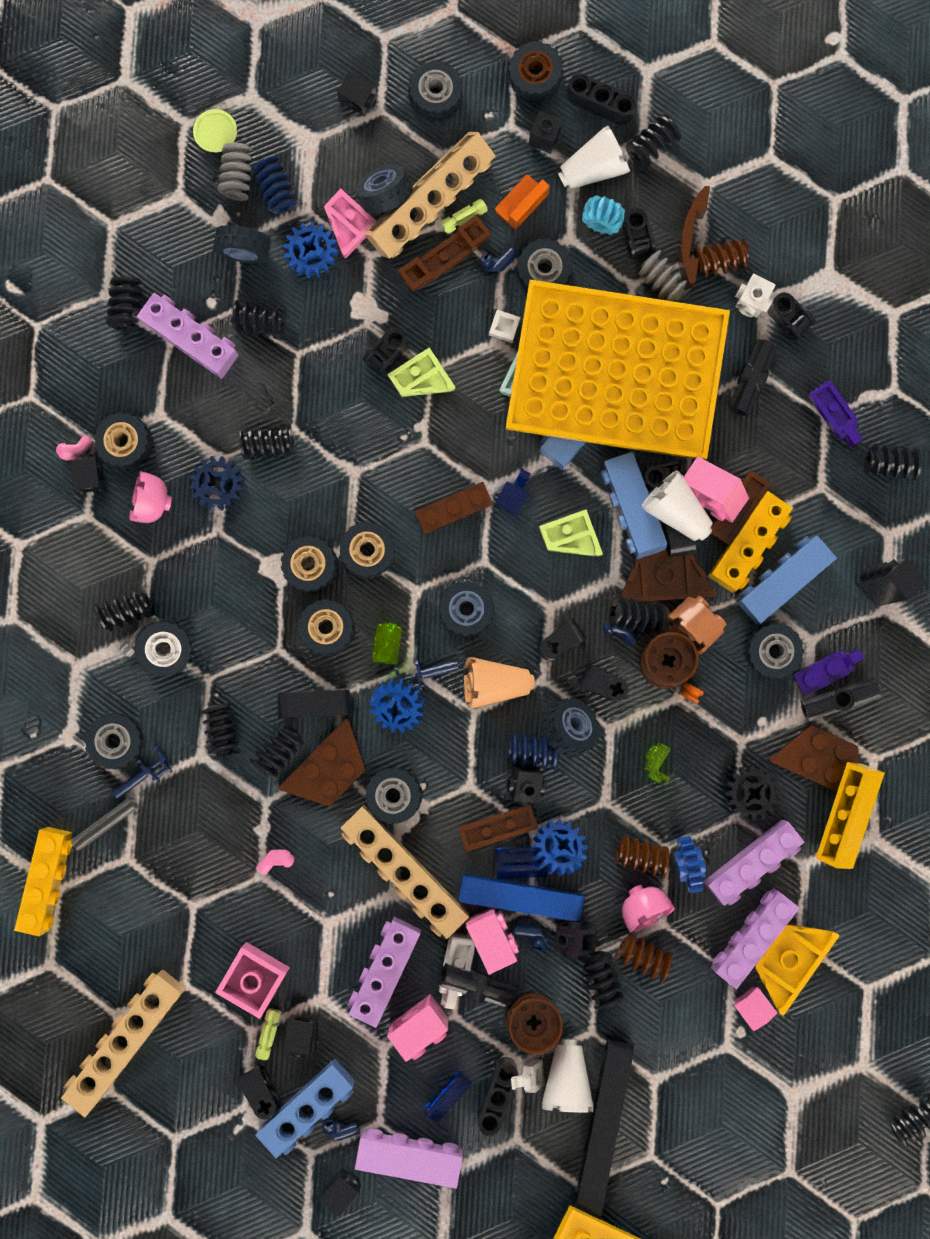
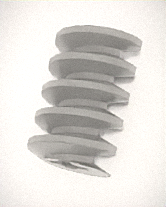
[217,143,254,201]
[639,250,692,302]

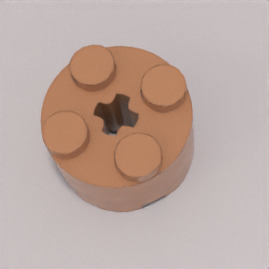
[665,596,726,655]

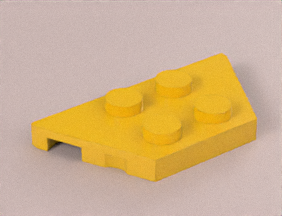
[754,924,840,1016]

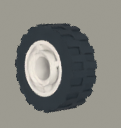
[134,619,192,677]

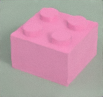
[684,457,749,523]
[466,907,519,975]
[215,942,290,1019]
[387,994,449,1062]

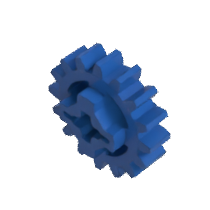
[283,222,338,278]
[369,679,425,733]
[532,819,588,876]
[674,836,706,893]

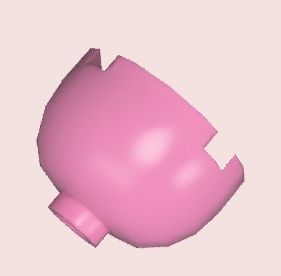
[129,471,172,523]
[622,885,675,933]

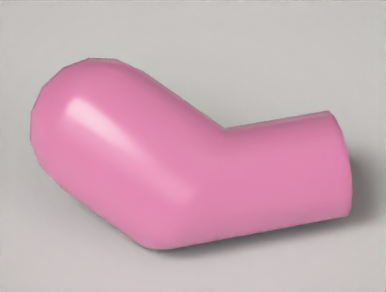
[56,435,94,460]
[256,849,294,875]

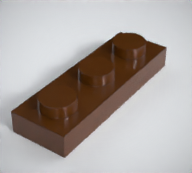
[710,470,771,546]
[415,482,493,535]
[458,805,538,852]

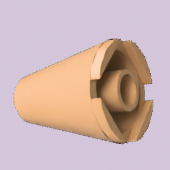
[464,657,535,708]

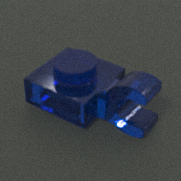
[495,469,531,516]

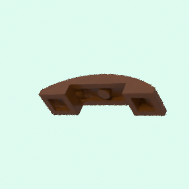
[678,186,710,290]
[398,215,491,292]

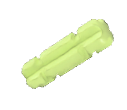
[441,199,488,234]
[255,1008,281,1060]

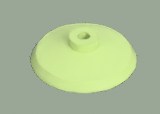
[193,109,237,152]

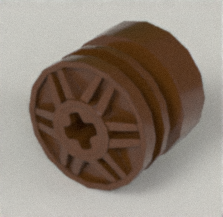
[640,632,699,689]
[505,992,563,1054]

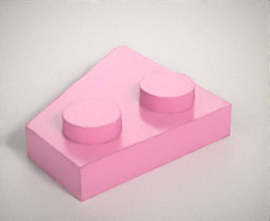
[324,189,377,259]

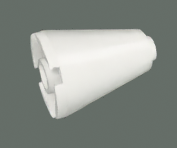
[558,126,630,189]
[642,471,712,541]
[542,1039,593,1112]

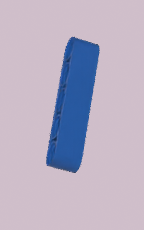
[458,875,585,921]

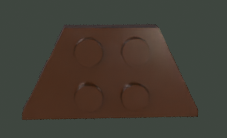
[620,550,717,602]
[278,718,366,806]
[768,725,859,792]

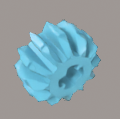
[582,196,625,235]

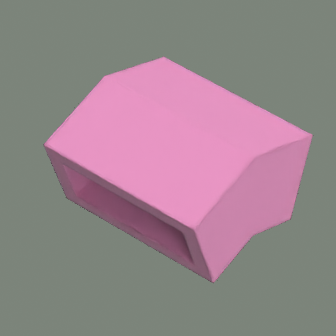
[734,987,777,1031]

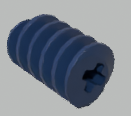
[252,156,298,214]
[506,732,560,771]

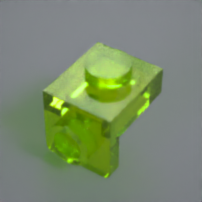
[372,623,403,665]
[644,743,671,784]

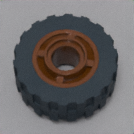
[509,41,563,102]

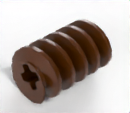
[694,237,749,278]
[614,835,670,879]
[614,933,672,984]

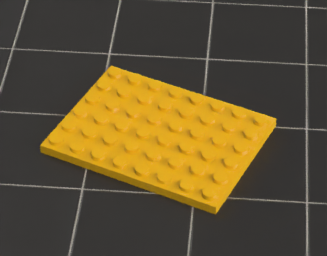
[506,280,730,461]

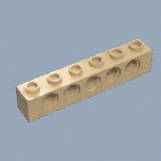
[363,132,496,259]
[341,805,469,939]
[61,969,186,1117]

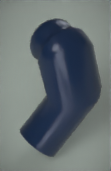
[480,247,517,272]
[603,621,639,646]
[514,924,548,953]
[322,1118,360,1141]

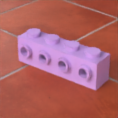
[136,293,239,379]
[703,819,804,906]
[711,888,800,990]
[347,917,421,1028]
[355,1128,463,1189]

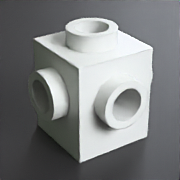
[735,273,775,318]

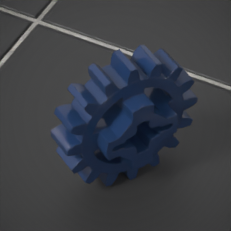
[189,456,245,511]

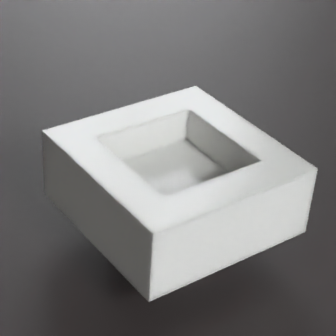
[489,310,520,343]

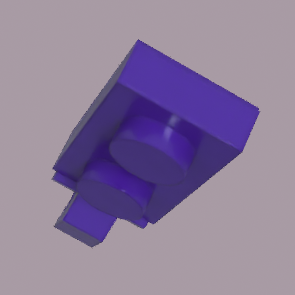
[807,380,863,448]
[792,649,864,697]

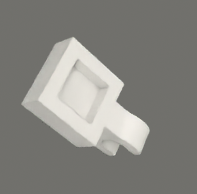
[511,1059,545,1093]

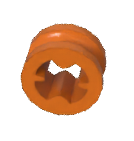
[678,683,704,704]

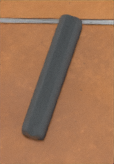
[72,797,138,851]

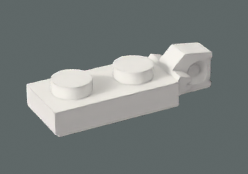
[439,935,475,1009]

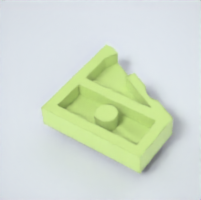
[388,348,455,397]
[539,510,603,557]

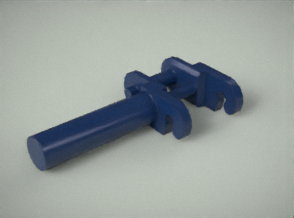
[394,659,459,692]
[113,744,173,800]

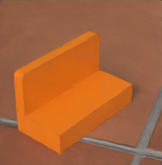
[495,175,550,230]

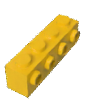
[708,491,793,593]
[816,762,885,869]
[14,827,73,936]

